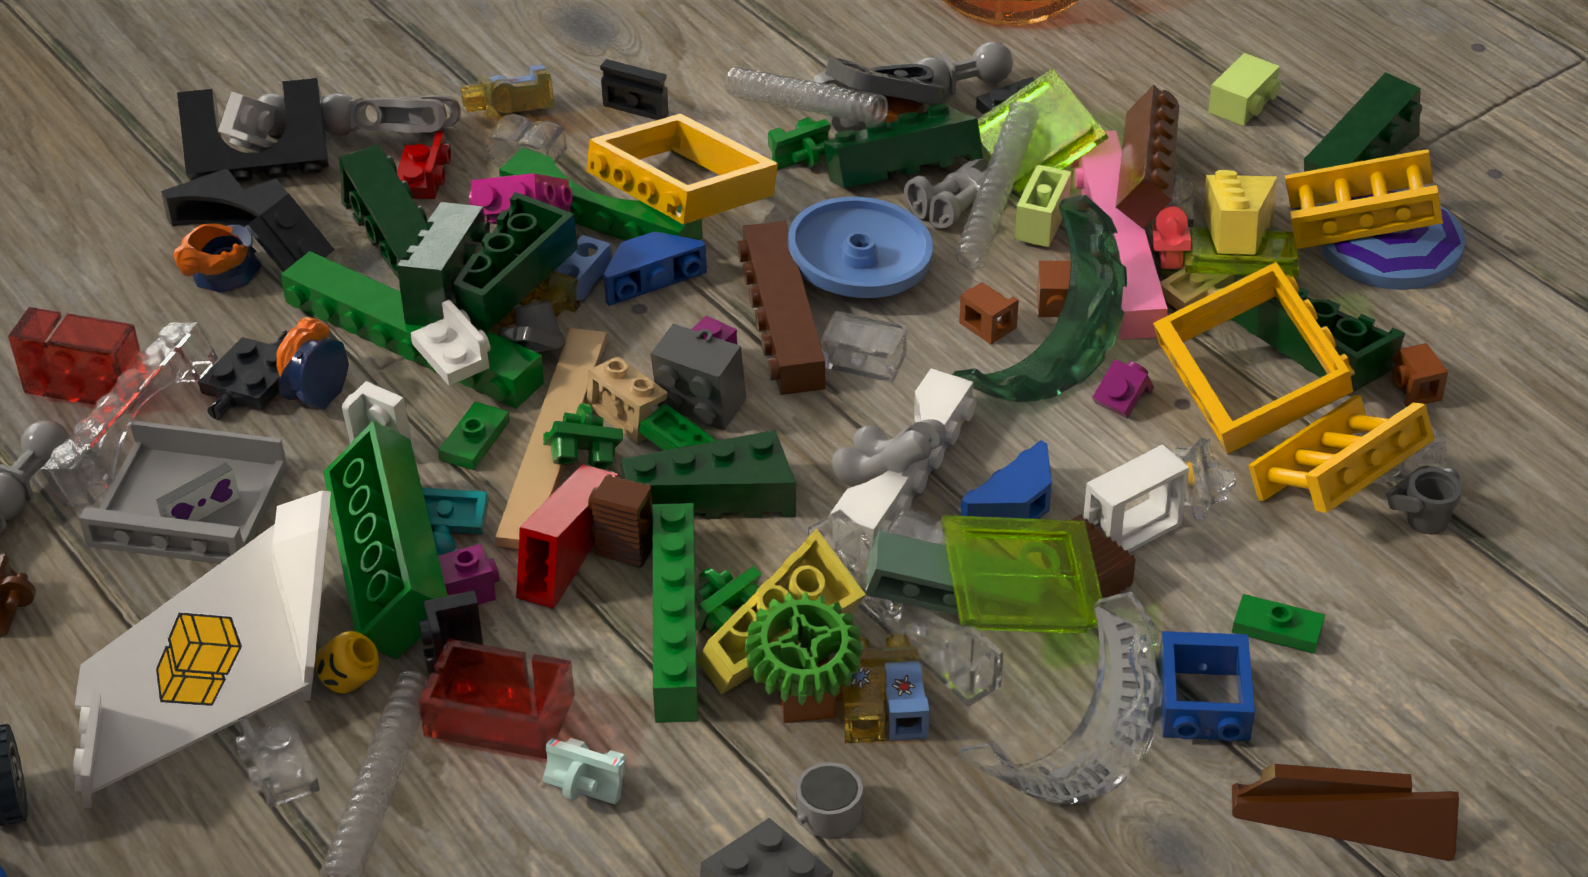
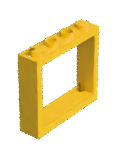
[586,114,778,224]
[1153,262,1355,454]

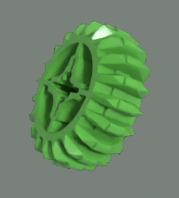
[745,591,863,706]

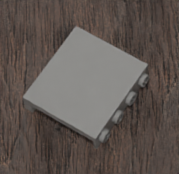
[79,420,287,564]

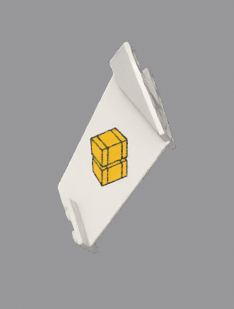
[73,491,331,808]

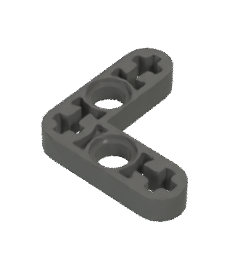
[825,57,945,104]

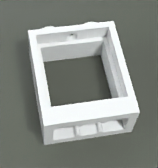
[1083,444,1189,553]

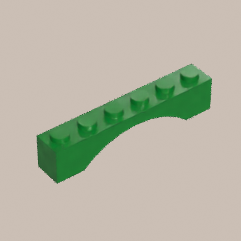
[499,147,703,241]
[653,503,698,723]

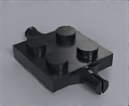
[197,330,289,420]

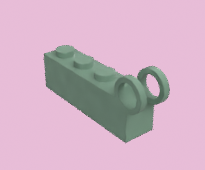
[865,531,1060,631]

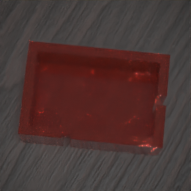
[8,307,148,411]
[418,639,575,759]

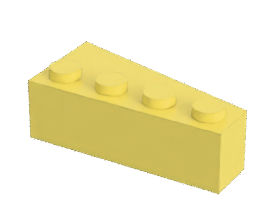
[1203,170,1277,255]
[697,528,866,695]

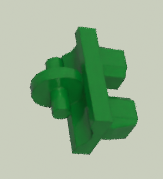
[768,117,831,170]
[543,403,623,470]
[695,565,762,634]

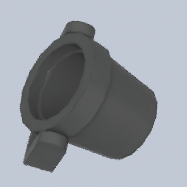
[498,301,565,353]
[1386,466,1462,535]

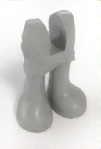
[904,159,1007,229]
[832,419,946,487]

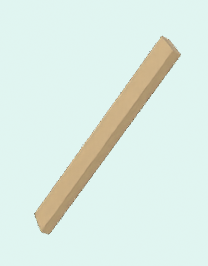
[495,328,607,549]

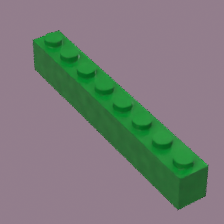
[281,251,544,409]

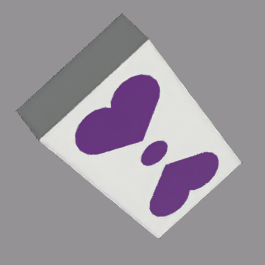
[156,462,239,521]

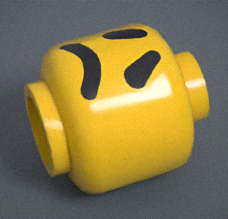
[315,631,379,694]

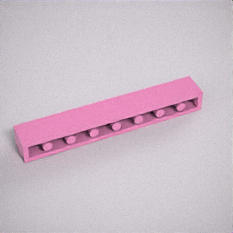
[1068,130,1167,340]

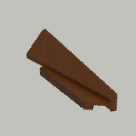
[1231,764,1459,861]

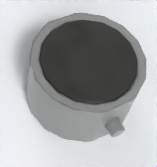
[796,762,863,839]

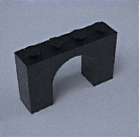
[177,78,329,181]

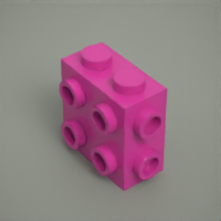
[469,173,572,224]

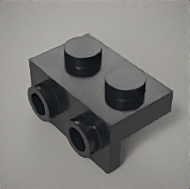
[419,591,485,688]

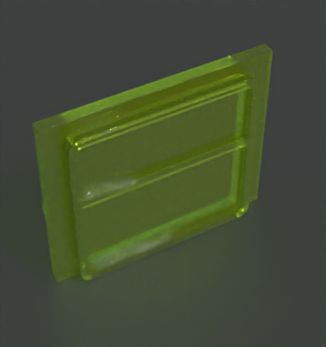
[978,68,1109,196]
[1184,227,1299,277]
[941,515,1104,633]

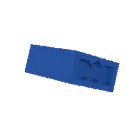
[1159,631,1255,741]

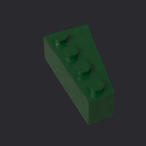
[1304,72,1422,172]
[823,103,984,188]
[339,144,427,279]
[453,192,578,331]
[397,202,490,326]
[1232,286,1405,395]
[621,430,796,519]

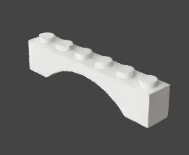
[830,368,977,556]

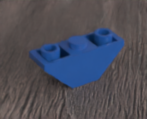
[604,232,707,306]
[960,440,1052,532]

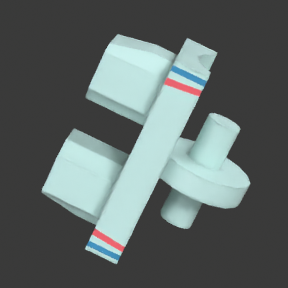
[543,738,626,805]

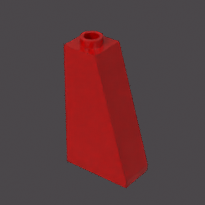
[516,464,619,609]

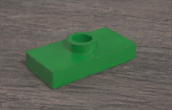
[438,401,510,470]
[639,403,718,451]
[1232,594,1325,654]

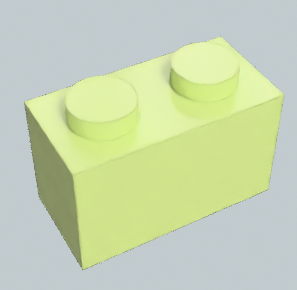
[1208,53,1281,126]
[1015,164,1071,247]

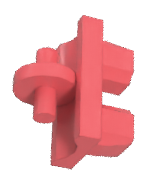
[1151,205,1191,269]

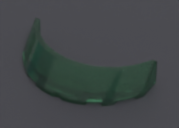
[952,194,1127,402]

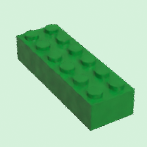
[323,421,448,659]

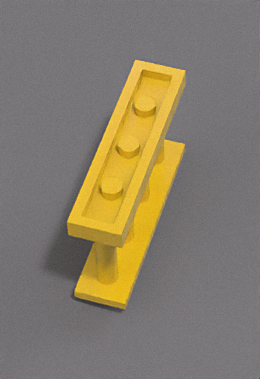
[1285,149,1443,249]
[1248,395,1435,513]

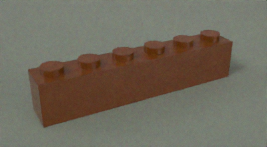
[1115,85,1179,229]
[737,221,825,395]

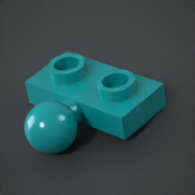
[422,488,489,556]

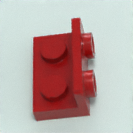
[397,131,451,199]

